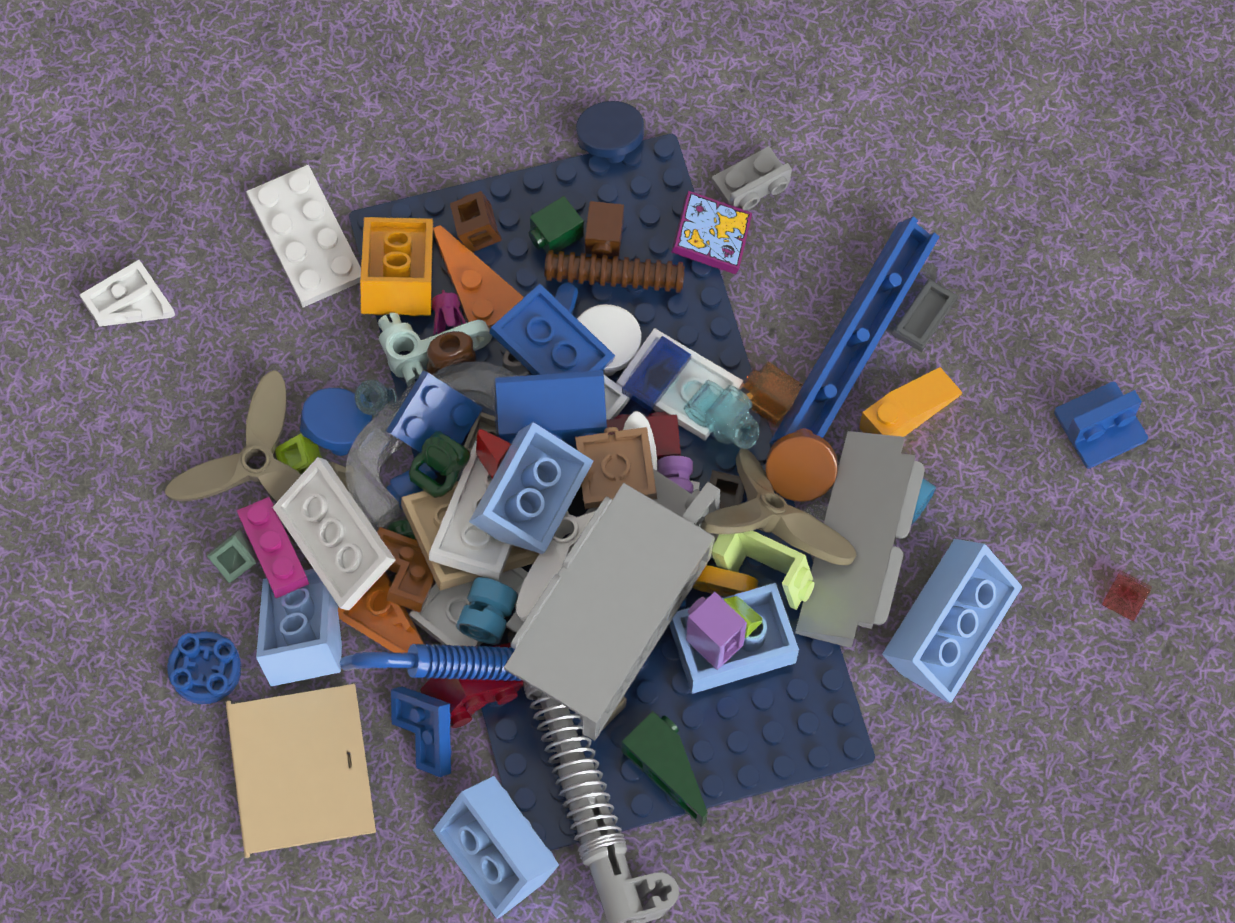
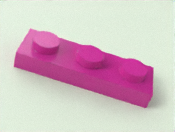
[237,497,309,598]

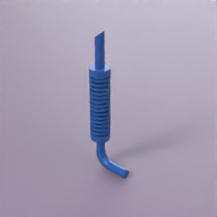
[340,644,523,681]

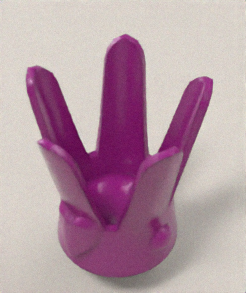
[431,290,466,335]

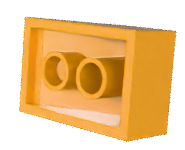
[360,217,433,316]

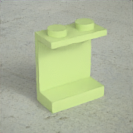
[712,531,814,610]

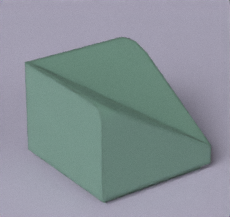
[207,529,259,584]

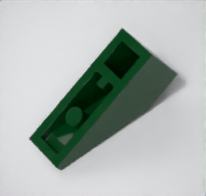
[621,711,708,827]

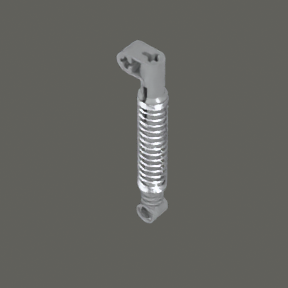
[507,630,679,923]

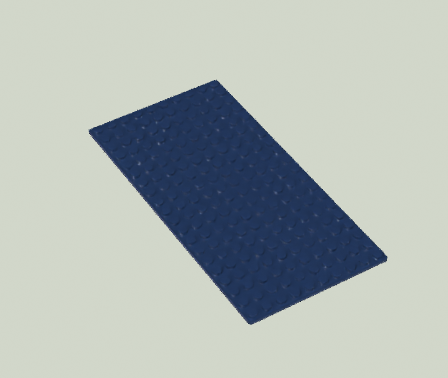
[349,134,875,851]

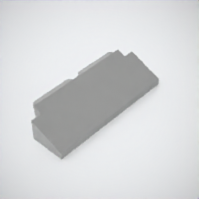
[795,431,925,648]

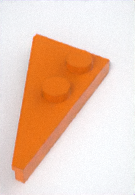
[433,225,524,330]
[338,571,425,653]

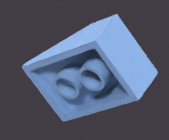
[256,569,342,686]

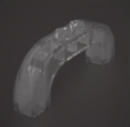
[346,362,517,532]

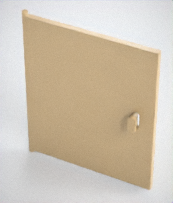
[225,684,376,858]

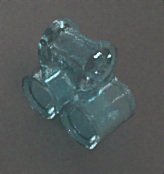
[683,380,760,449]

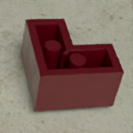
[420,642,525,728]

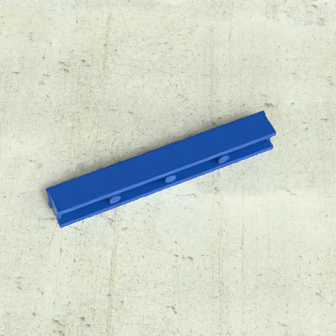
[769,216,940,445]

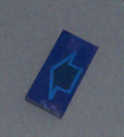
[622,336,691,412]

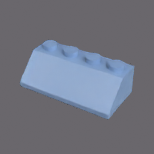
[882,539,1022,703]

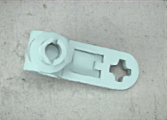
[378,313,492,388]

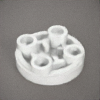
[577,304,641,376]

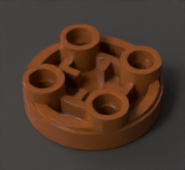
[766,428,837,502]

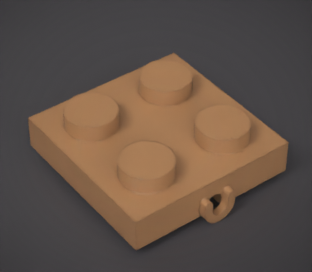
[575,427,657,509]

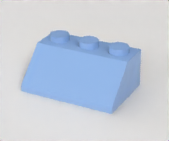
[469,422,593,554]
[433,776,559,919]

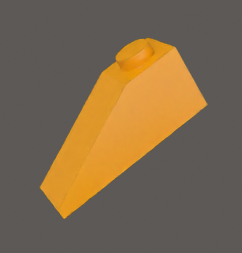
[859,367,963,437]

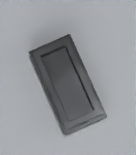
[892,279,958,352]

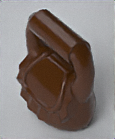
[426,331,476,381]

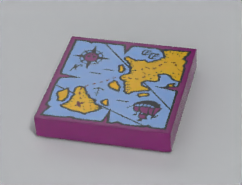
[671,191,752,275]

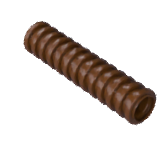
[544,250,685,293]

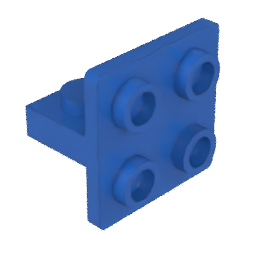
[1054,381,1148,469]

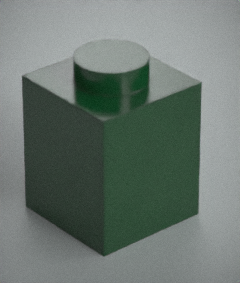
[528,196,584,254]

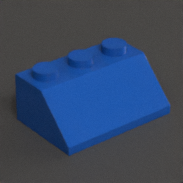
[495,370,607,450]

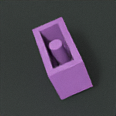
[686,592,747,670]

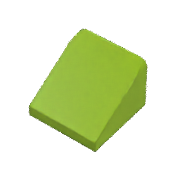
[275,433,322,475]
[723,596,763,638]

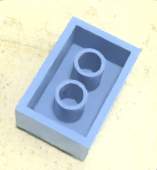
[670,583,799,694]

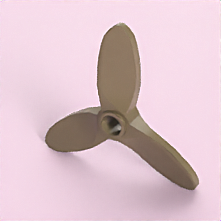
[165,370,301,502]
[700,448,857,565]

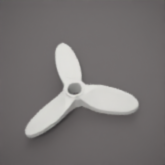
[516,510,596,622]

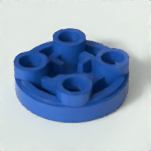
[300,388,372,456]
[167,631,242,704]

